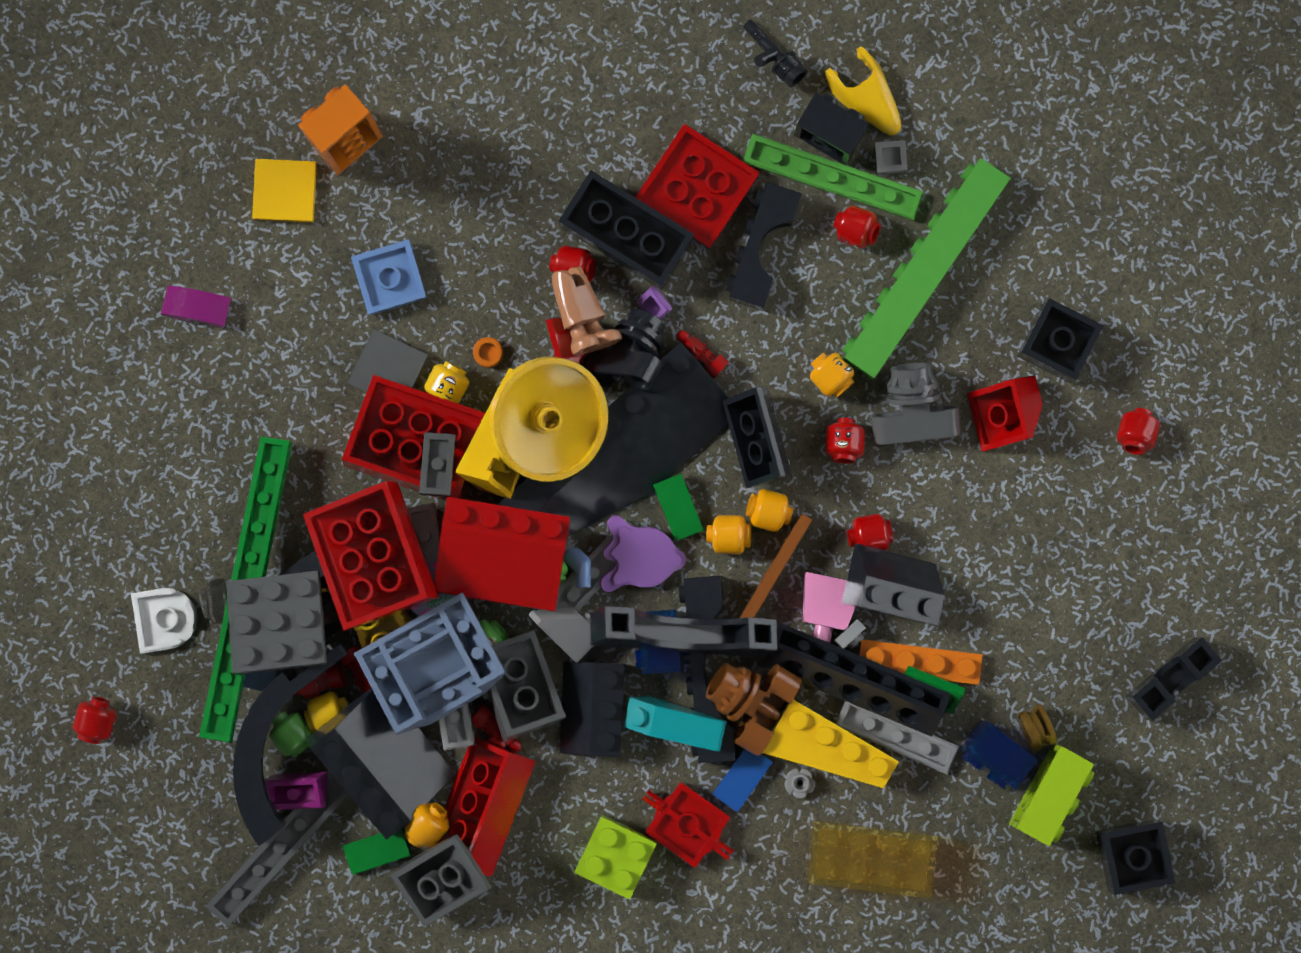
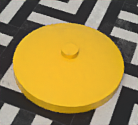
[489,357,608,482]

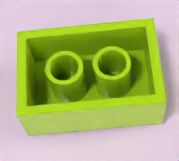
[1009,744,1094,847]

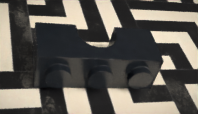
[1125,637,1223,721]

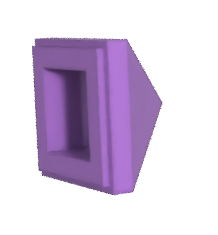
[636,285,672,320]

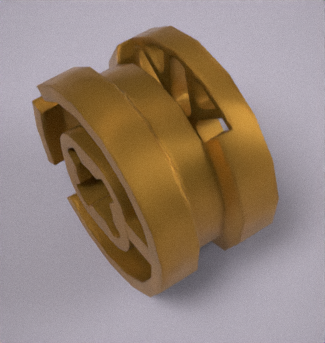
[1017,704,1057,752]

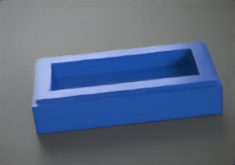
[712,749,773,812]

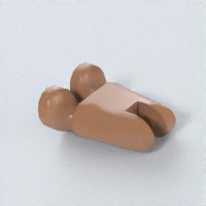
[552,266,623,356]

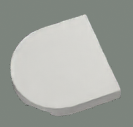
[131,588,198,654]

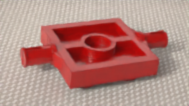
[641,781,734,868]

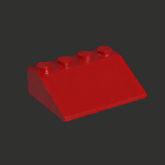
[341,375,485,501]
[303,481,439,631]
[434,497,571,612]

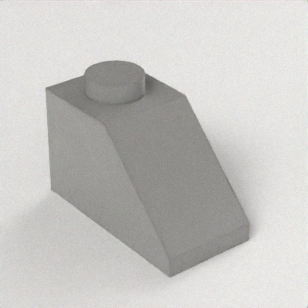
[528,608,594,663]

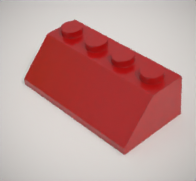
[429,736,536,877]

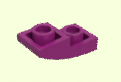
[160,285,231,329]

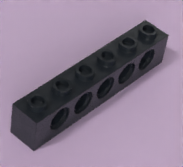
[761,622,950,737]

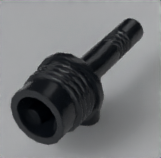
[743,19,807,87]

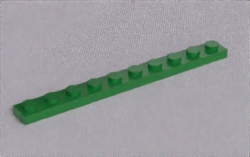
[199,436,293,743]

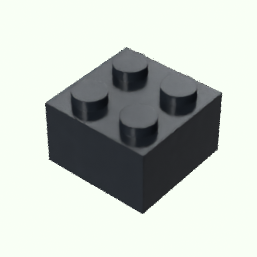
[794,93,869,165]
[1017,298,1104,384]
[1096,819,1176,895]

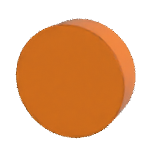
[473,337,504,368]

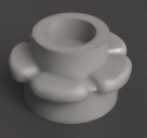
[785,768,815,798]

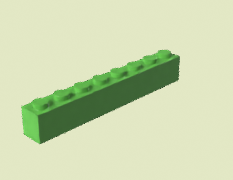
[842,158,1011,381]

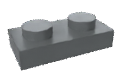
[419,432,456,497]

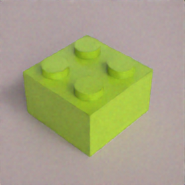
[574,814,657,900]

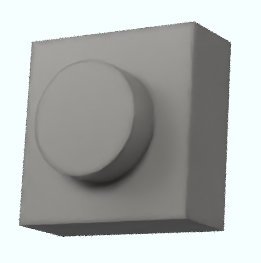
[874,140,908,175]
[834,619,866,649]

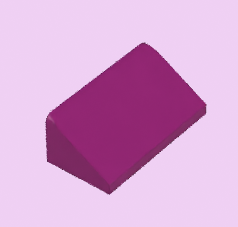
[265,772,328,810]

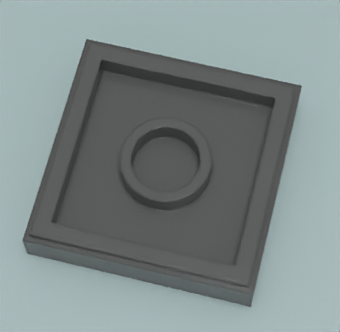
[347,329,429,392]

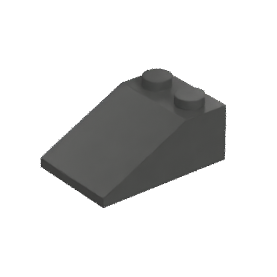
[487,631,566,742]
[390,834,492,927]

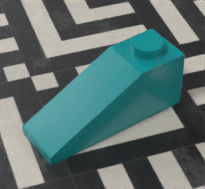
[623,695,726,751]

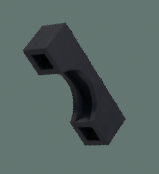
[725,182,802,311]

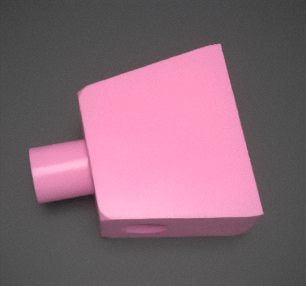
[803,572,855,643]

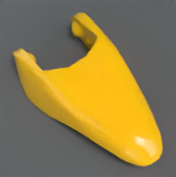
[825,46,901,136]

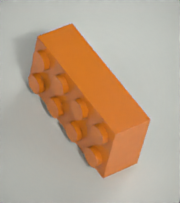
[298,84,383,176]

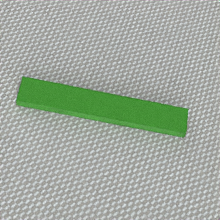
[743,134,924,221]

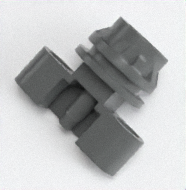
[871,362,961,445]

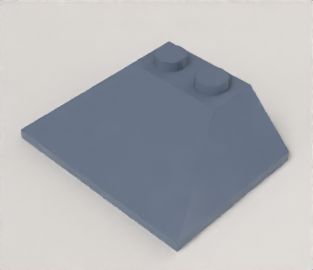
[354,592,506,735]

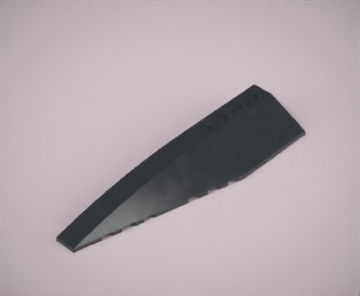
[498,342,729,537]

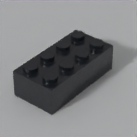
[558,170,694,291]

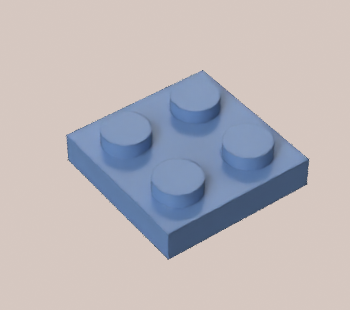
[351,239,427,316]

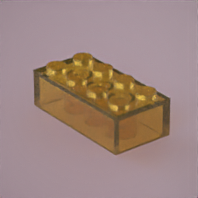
[806,819,938,899]

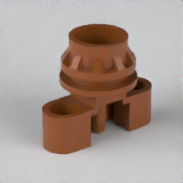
[706,663,802,756]

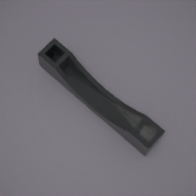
[679,575,737,763]
[590,606,777,657]

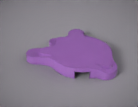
[600,515,686,592]

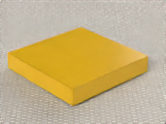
[252,159,317,223]

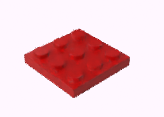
[635,124,760,250]

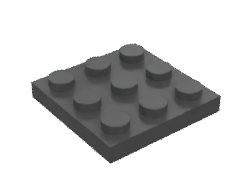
[226,571,327,675]

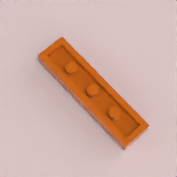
[859,639,983,685]

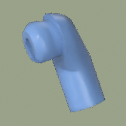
[565,548,591,588]

